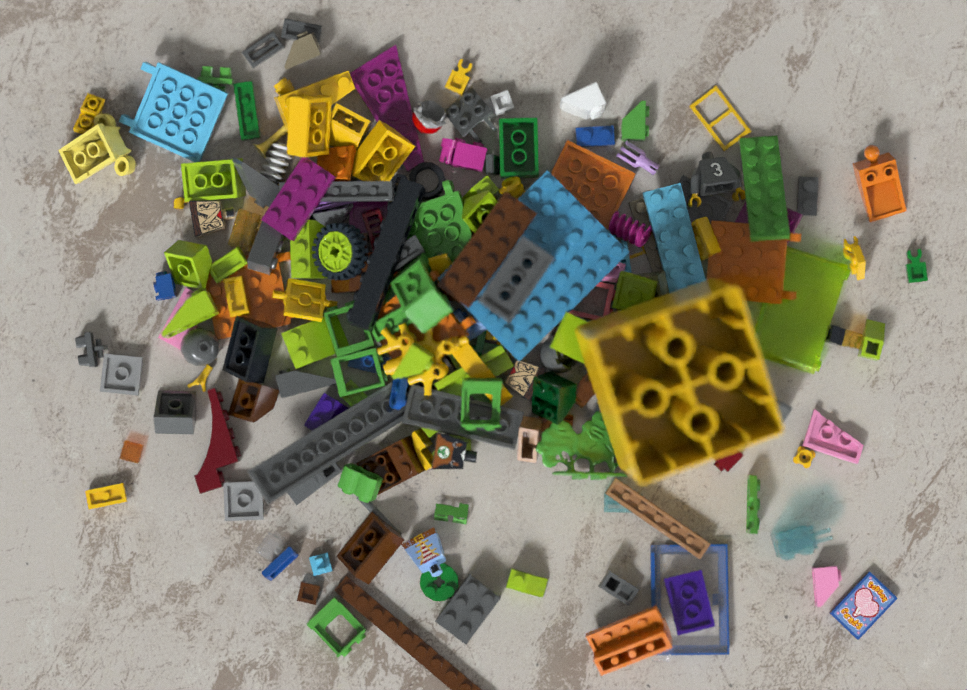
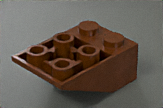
[356,435,426,495]

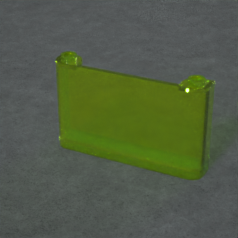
[754,246,850,375]

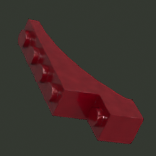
[194,388,242,494]

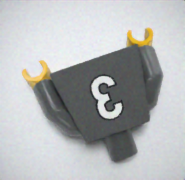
[688,152,745,207]

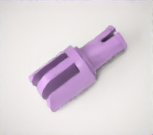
[616,140,660,175]

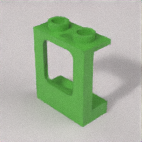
[461,377,502,431]
[306,596,367,658]

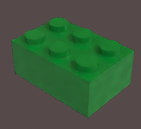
[499,118,539,179]

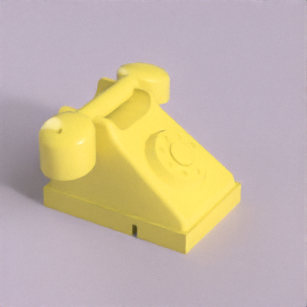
[58,113,136,184]

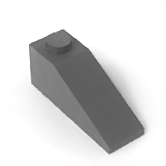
[232,158,279,208]
[275,368,337,398]

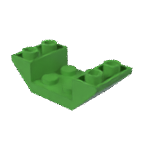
[390,253,453,333]

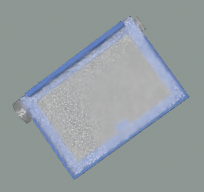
[650,541,729,662]

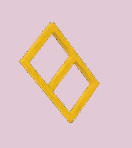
[689,85,751,151]

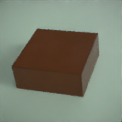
[297,582,320,605]

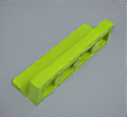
[434,345,514,396]

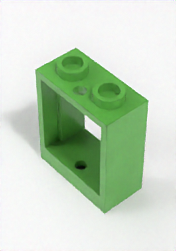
[323,301,374,358]
[330,348,388,397]

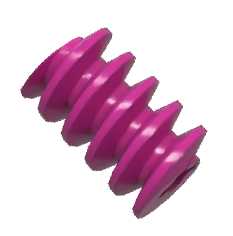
[609,211,652,247]

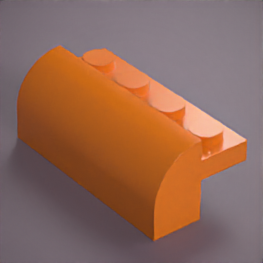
[586,606,672,676]

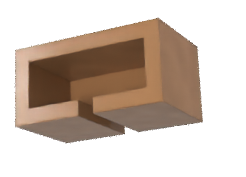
[517,416,543,463]

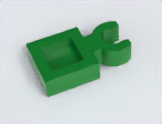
[905,249,928,284]

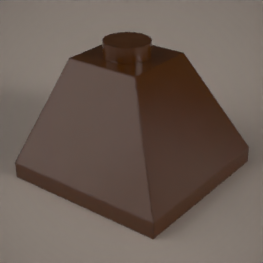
[228,379,279,423]

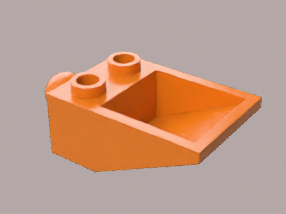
[852,145,906,222]

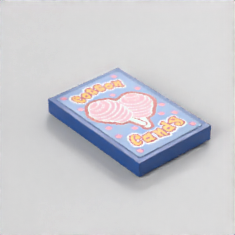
[830,571,898,640]

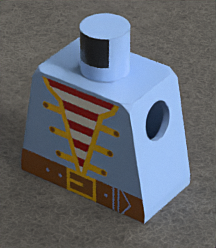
[401,527,446,577]

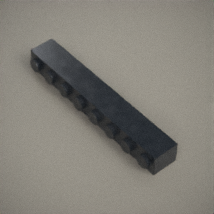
[347,178,426,332]

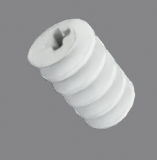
[259,141,293,184]

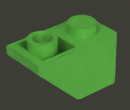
[621,101,649,141]

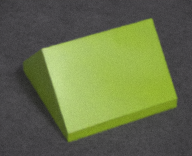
[462,190,498,234]

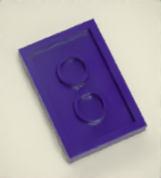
[664,570,716,636]

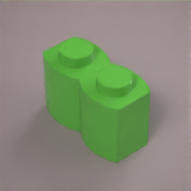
[337,463,383,503]

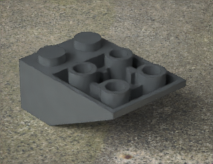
[288,462,343,506]

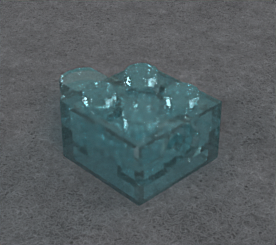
[770,525,833,561]

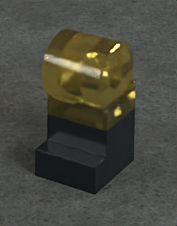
[824,325,863,350]

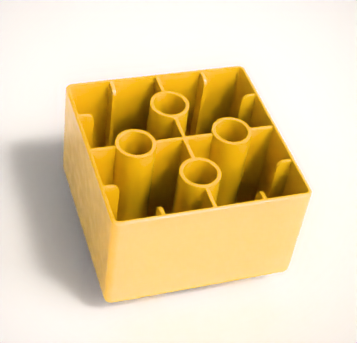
[575,278,784,484]

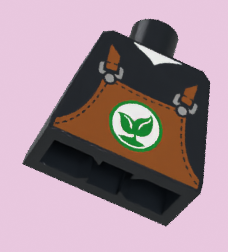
[432,433,477,470]

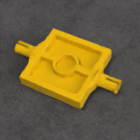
[272,278,338,322]

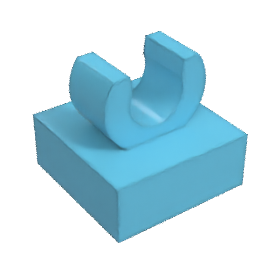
[309,552,333,576]

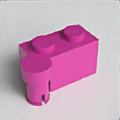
[439,138,487,172]

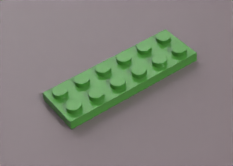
[739,135,790,242]

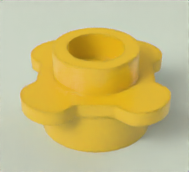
[793,446,815,468]

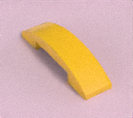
[452,343,513,406]

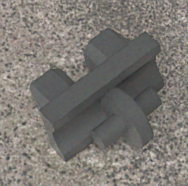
[75,332,108,368]

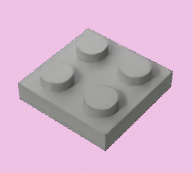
[100,353,143,396]
[223,481,264,521]

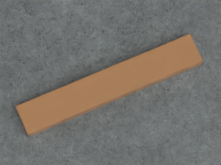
[605,477,711,559]

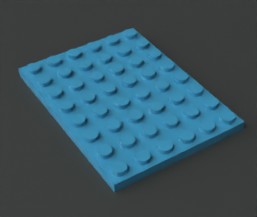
[437,170,629,362]

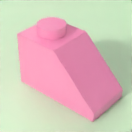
[812,566,842,607]

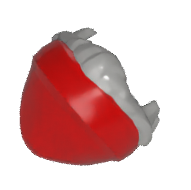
[412,100,446,134]

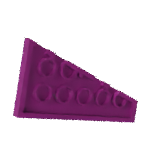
[350,45,424,172]

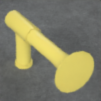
[253,125,287,158]

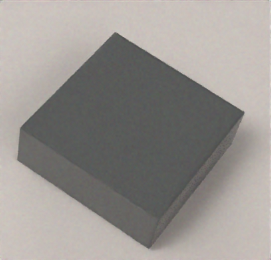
[486,154,500,176]

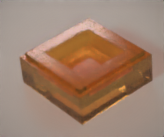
[120,440,144,464]

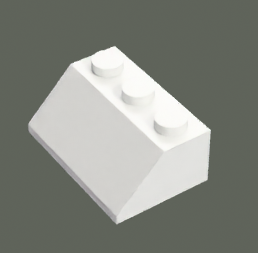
[560,82,606,120]

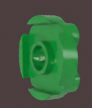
[420,563,458,601]

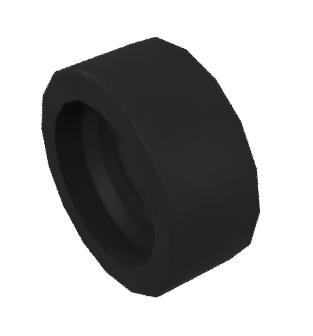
[409,162,445,199]

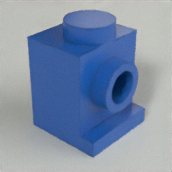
[153,271,177,301]

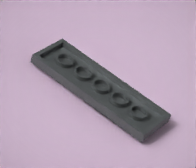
[402,385,524,450]

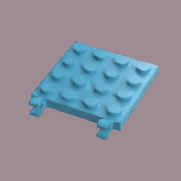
[119,62,229,162]

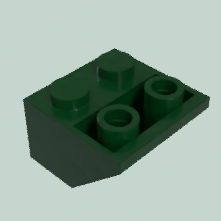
[532,372,577,425]

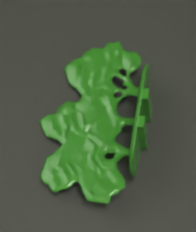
[535,410,627,481]

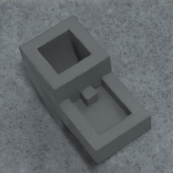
[598,570,639,606]

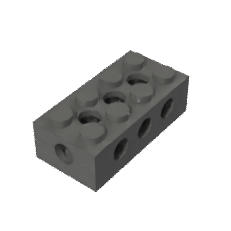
[478,236,555,324]

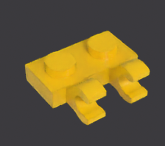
[843,236,866,281]

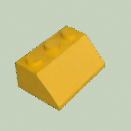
[287,95,332,157]
[352,120,415,181]

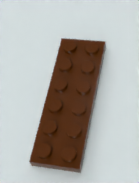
[437,191,537,309]

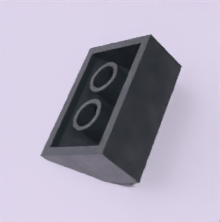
[222,316,278,383]

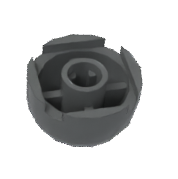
[181,328,219,366]
[540,335,576,373]

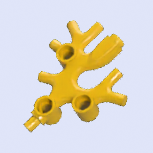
[377,323,470,396]

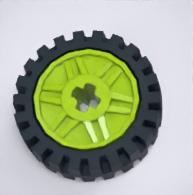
[312,223,368,280]

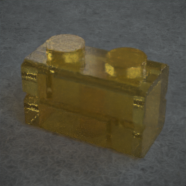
[227,209,262,253]

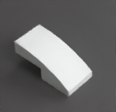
[481,90,515,122]

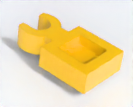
[445,59,472,95]

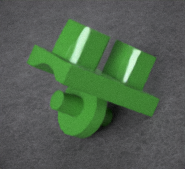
[198,66,235,91]

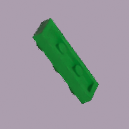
[233,81,261,141]

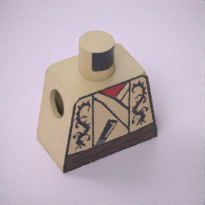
[189,201,236,239]
[502,359,546,402]

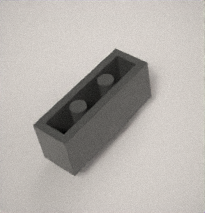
[247,212,284,275]

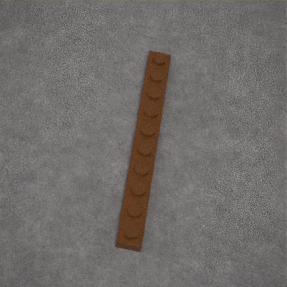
[334,576,482,690]

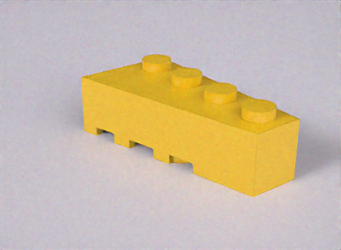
[274,70,355,133]

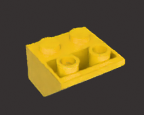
[329,103,371,151]

